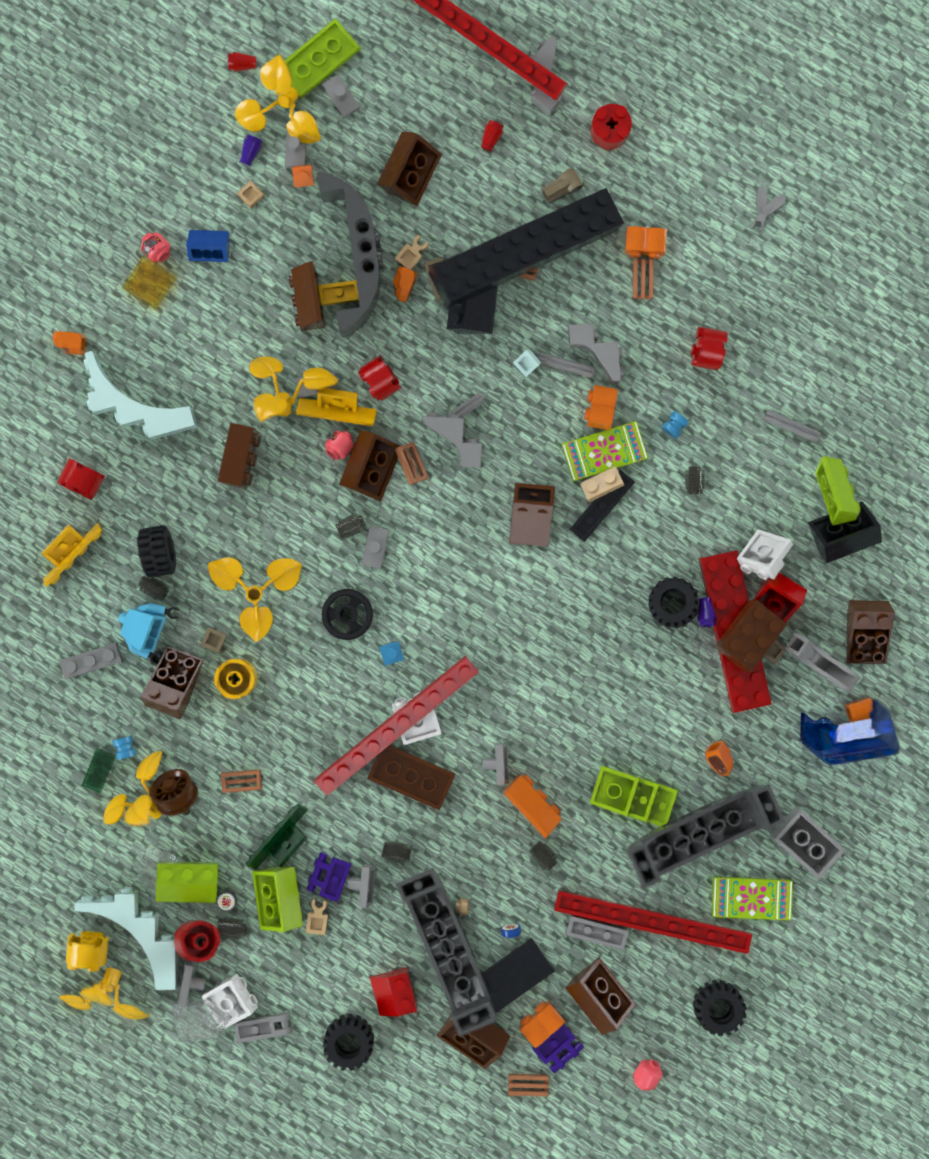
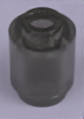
[685,466,705,495]
[335,513,366,539]
[138,576,170,601]
[381,841,411,864]
[529,841,557,870]
[217,917,247,940]

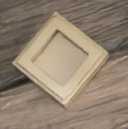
[237,181,265,209]

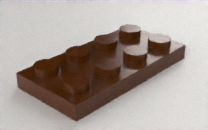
[367,745,456,811]

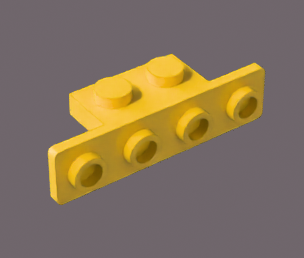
[296,388,377,426]
[41,523,102,587]

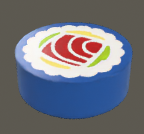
[501,923,521,938]

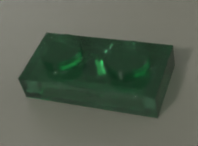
[81,748,116,793]

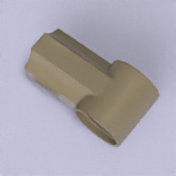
[541,168,584,204]

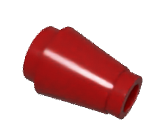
[228,51,256,72]
[481,120,504,152]

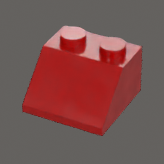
[753,573,807,623]
[370,967,418,1017]

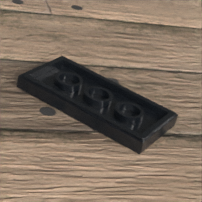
[482,938,555,1013]

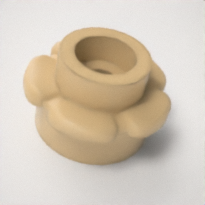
[456,897,469,917]

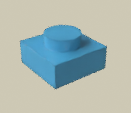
[379,641,404,666]

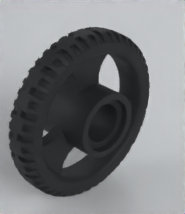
[322,589,373,640]

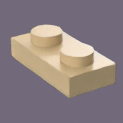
[580,466,624,502]

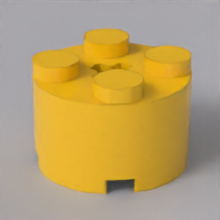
[214,658,258,699]
[66,931,109,972]

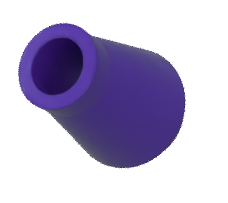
[240,134,262,166]
[697,597,717,627]

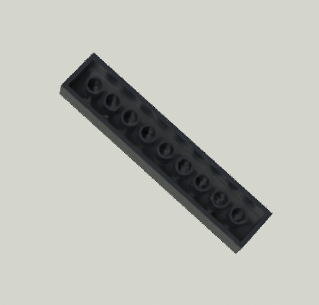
[428,188,624,309]

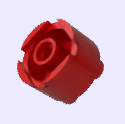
[590,104,632,150]
[690,327,728,371]
[358,355,402,401]
[57,458,105,500]
[174,920,220,962]

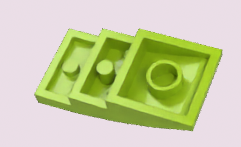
[590,766,678,826]

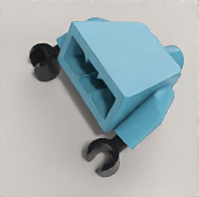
[118,603,180,665]

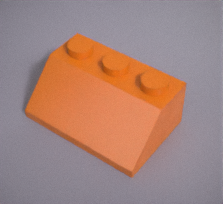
[503,773,562,838]

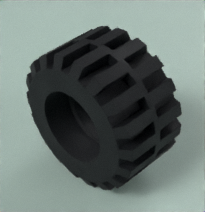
[137,525,176,578]
[648,577,699,629]
[693,980,747,1036]
[323,1014,374,1071]

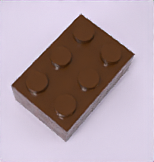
[218,423,261,490]
[714,600,787,672]

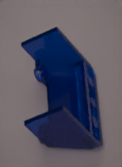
[800,699,899,765]

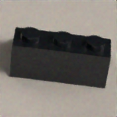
[447,286,498,334]
[808,501,882,563]

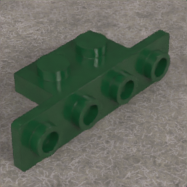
[246,804,308,869]

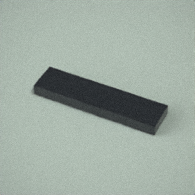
[569,470,635,542]

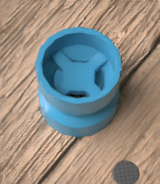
[661,411,689,439]
[112,735,137,760]

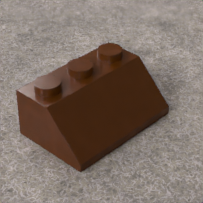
[377,131,442,206]
[289,261,325,331]
[339,430,400,502]
[565,957,636,1035]
[436,1013,510,1069]

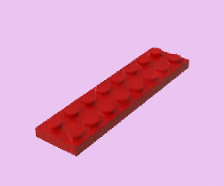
[699,550,772,713]

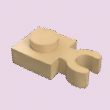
[395,235,428,270]
[306,898,328,935]

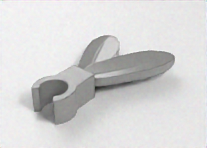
[751,186,786,232]

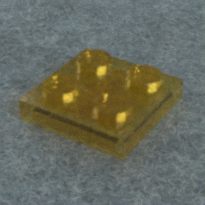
[122,256,177,310]

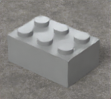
[769,806,845,880]

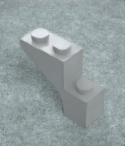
[530,36,563,116]
[568,323,624,384]
[422,412,482,468]
[785,633,861,693]

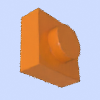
[292,164,314,187]

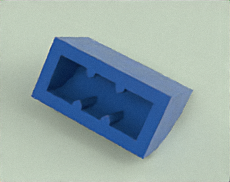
[186,230,229,262]

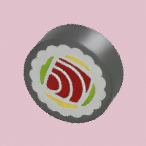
[216,891,237,912]

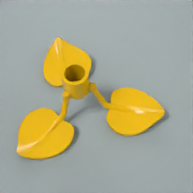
[235,54,321,144]
[249,356,338,422]
[208,557,302,642]
[103,751,162,826]
[59,968,150,1019]

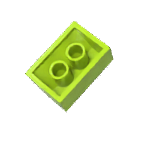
[815,456,860,526]
[156,861,218,903]
[252,866,303,932]

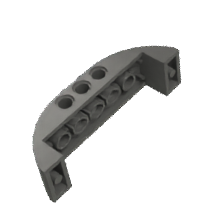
[317,172,383,338]
[626,784,786,890]
[395,868,497,1037]

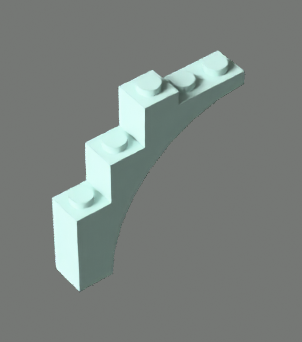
[84,351,198,440]
[75,887,179,990]

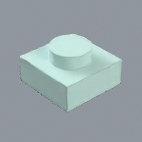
[513,348,542,377]

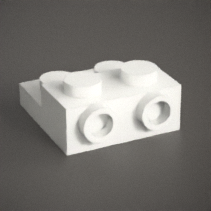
[737,529,793,580]
[392,692,442,745]
[201,974,258,1030]

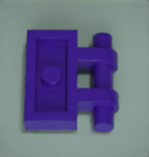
[307,852,352,902]
[532,1024,584,1074]

